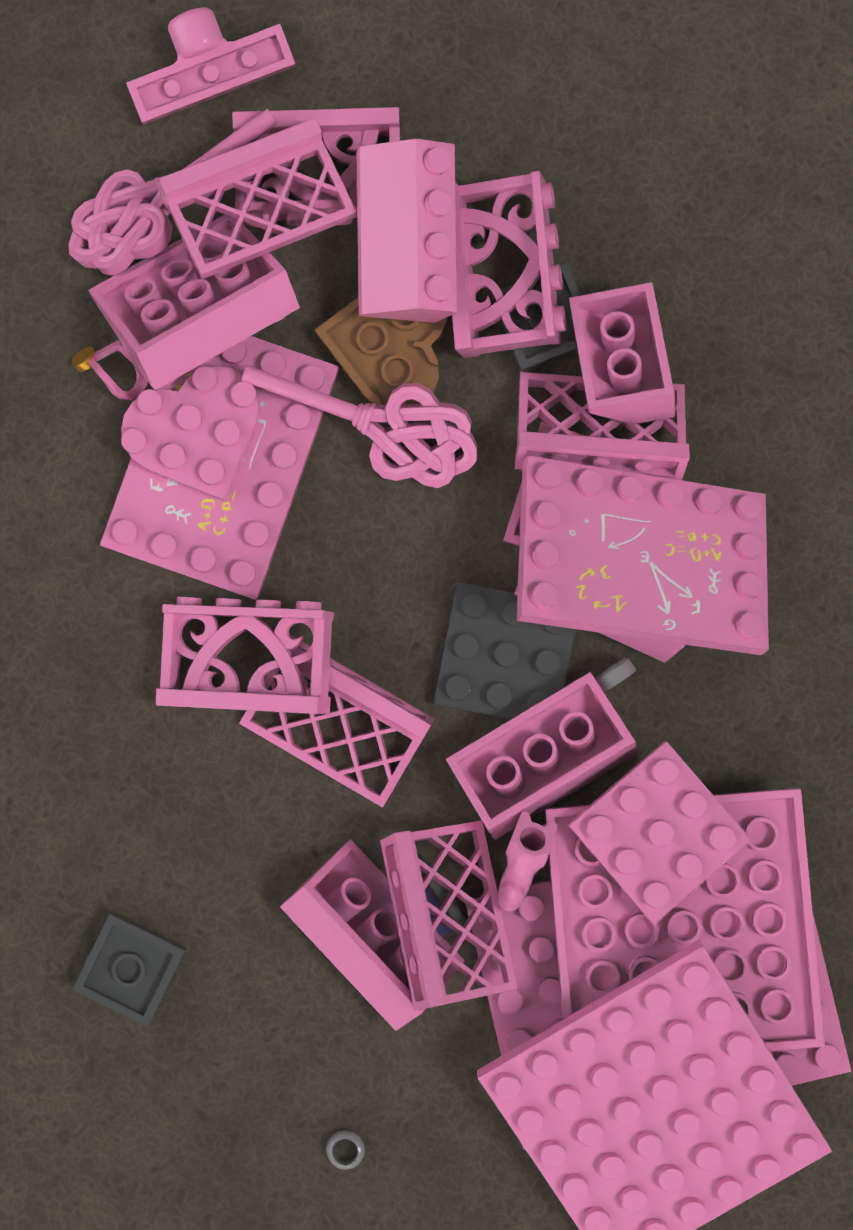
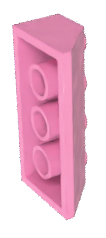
[357,139,457,323]
[446,672,638,841]
[280,839,465,1031]

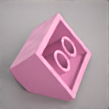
[569,282,675,424]

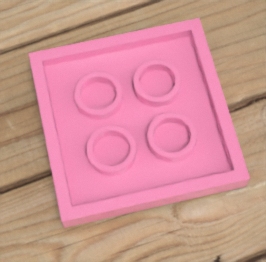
[567,741,751,925]

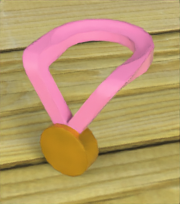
[72,340,147,400]

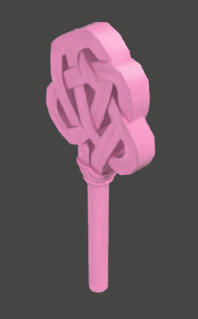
[68,108,277,276]
[241,365,477,488]

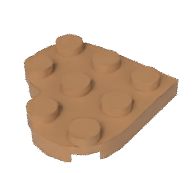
[315,298,447,405]

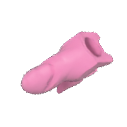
[498,811,558,913]

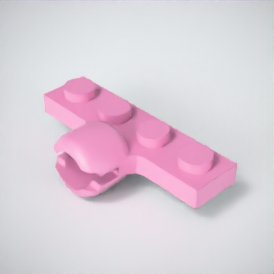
[126,7,296,125]

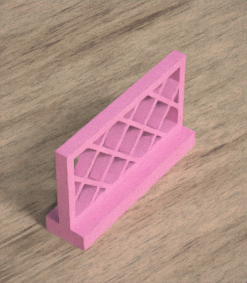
[159,118,357,279]
[515,372,690,480]
[239,635,435,808]
[380,820,519,1011]

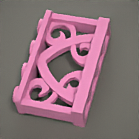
[232,107,400,228]
[452,171,567,358]
[156,597,334,714]

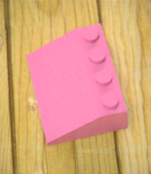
[88,215,300,391]

